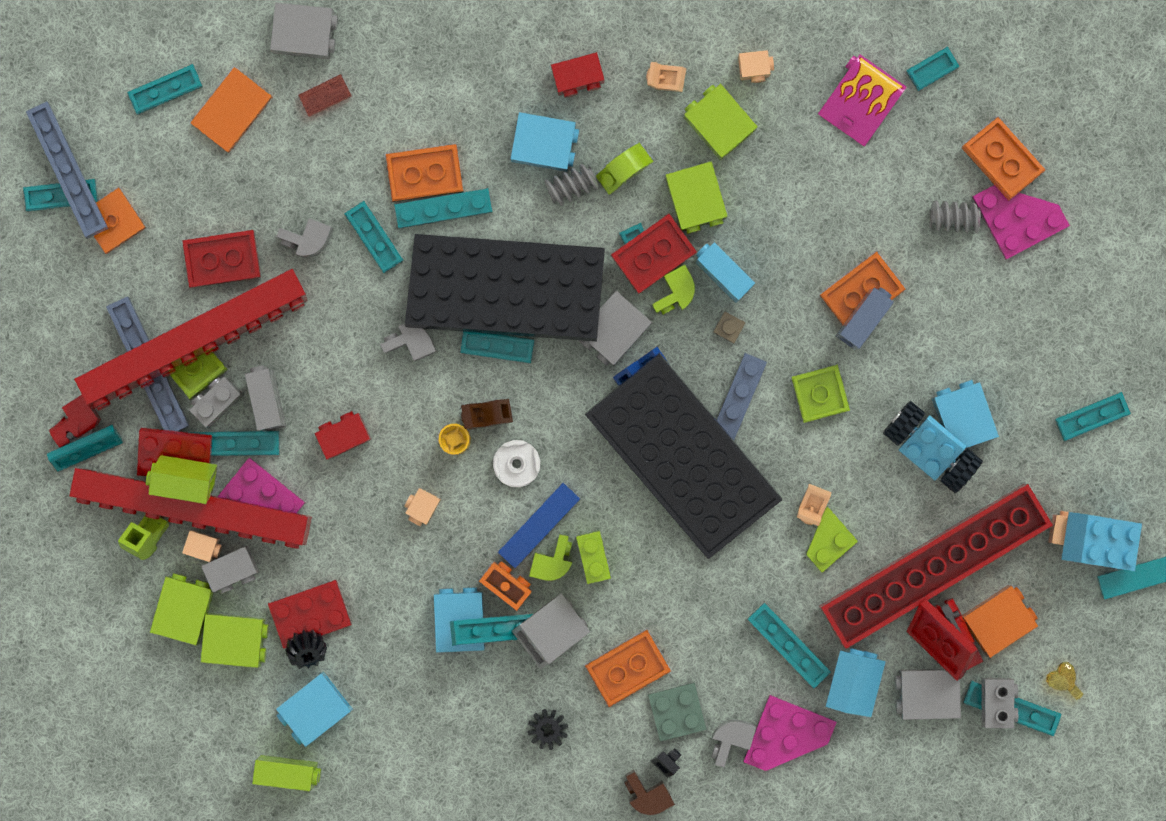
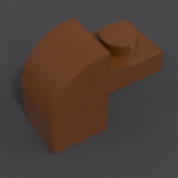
[461,399,513,430]
[624,770,675,815]

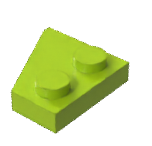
[806,507,858,573]

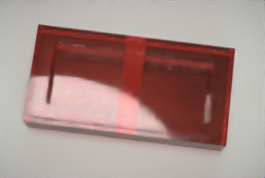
[298,74,352,117]

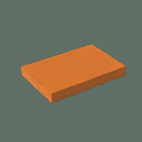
[190,67,273,153]
[962,117,1045,201]
[386,144,463,202]
[820,252,906,326]
[585,630,671,707]

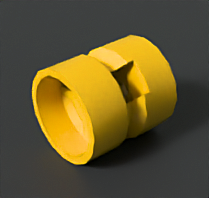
[438,424,471,455]

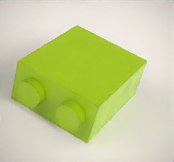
[683,83,758,161]
[665,161,728,234]
[146,455,217,504]
[576,530,611,584]
[150,573,214,645]
[201,613,269,668]
[252,755,321,791]

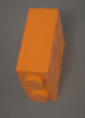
[962,585,1038,658]

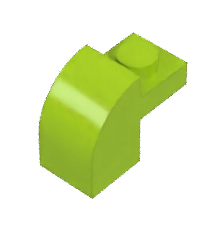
[595,142,654,195]
[652,265,695,315]
[118,516,169,560]
[529,534,572,581]

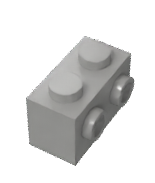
[189,377,244,428]
[201,546,260,594]
[982,678,1018,728]

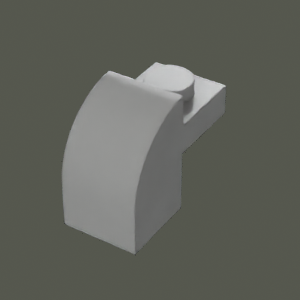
[276,218,333,257]
[380,324,437,362]
[711,720,756,767]

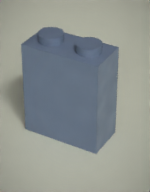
[835,287,894,350]

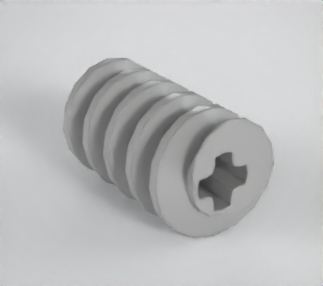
[545,164,599,206]
[929,200,981,233]

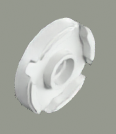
[493,440,541,487]

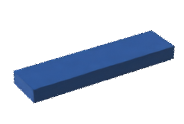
[498,483,580,568]

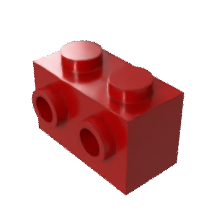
[551,52,605,98]
[314,411,372,460]

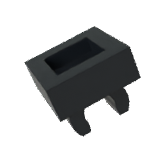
[651,748,681,778]

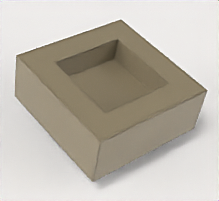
[713,311,746,344]

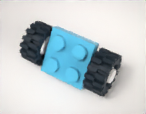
[883,401,983,493]

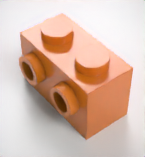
[479,561,532,611]

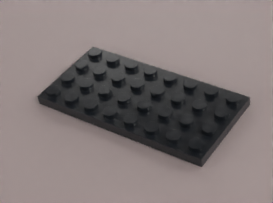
[405,234,605,342]
[585,353,782,559]

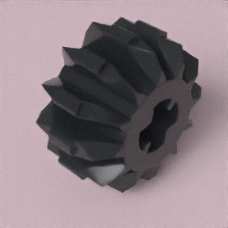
[285,629,327,669]
[528,709,568,750]

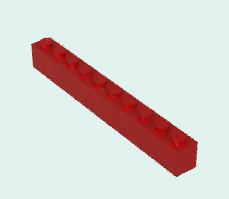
[69,468,312,549]

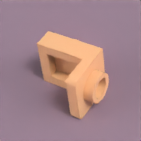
[646,62,686,92]
[797,484,831,526]

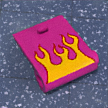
[818,54,906,147]

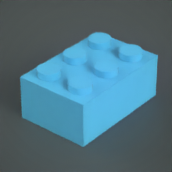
[1061,512,1142,571]

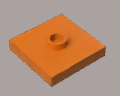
[94,188,146,254]

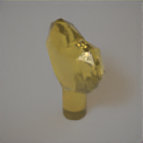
[1046,662,1083,700]

